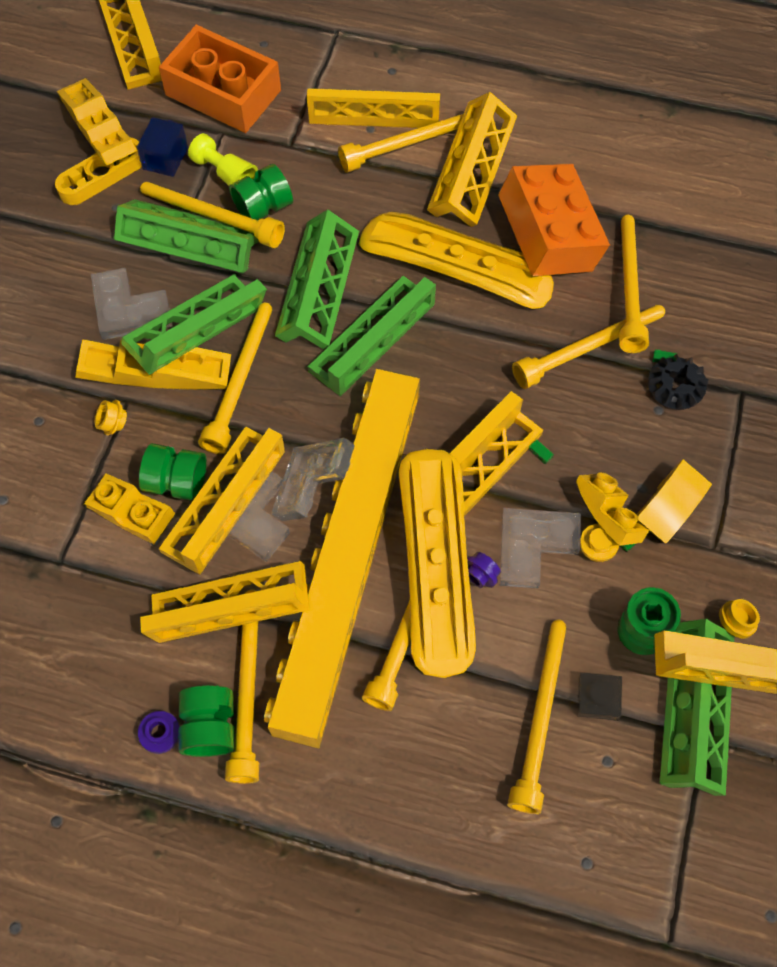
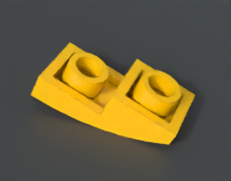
[637,459,712,544]
[576,472,649,546]
[84,473,175,544]

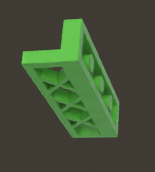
[114,199,259,273]
[275,209,359,349]
[121,274,267,375]
[308,276,436,396]
[660,619,735,796]

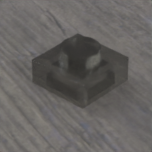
[577,672,622,721]

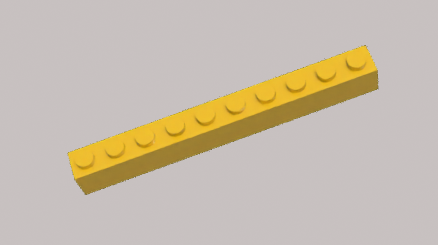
[264,369,420,749]

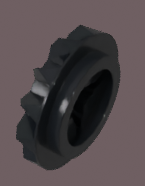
[648,354,709,410]

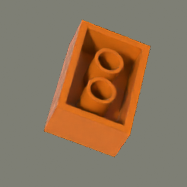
[159,24,281,133]
[498,164,610,276]

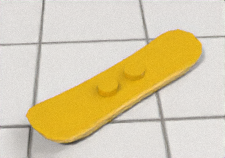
[358,212,554,309]
[399,449,476,678]

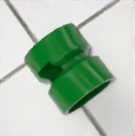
[229,164,293,220]
[139,443,207,501]
[617,587,681,655]
[178,685,234,757]

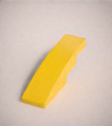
[57,78,137,166]
[75,339,231,390]

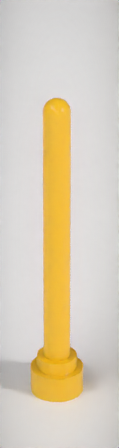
[338,113,464,173]
[140,182,285,248]
[619,214,649,353]
[198,302,272,454]
[512,305,665,389]
[225,589,260,784]
[362,600,411,711]
[507,619,566,814]

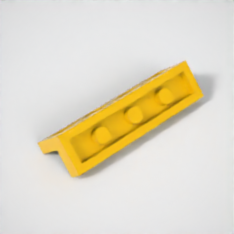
[99,0,162,90]
[307,88,440,128]
[427,92,517,227]
[450,391,543,516]
[159,427,285,575]
[140,561,309,643]
[654,630,777,694]

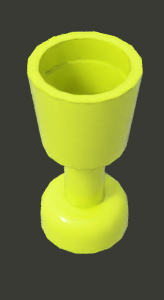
[188,133,258,186]

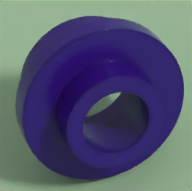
[467,552,501,588]
[138,711,180,754]

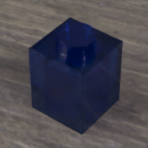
[137,117,188,177]

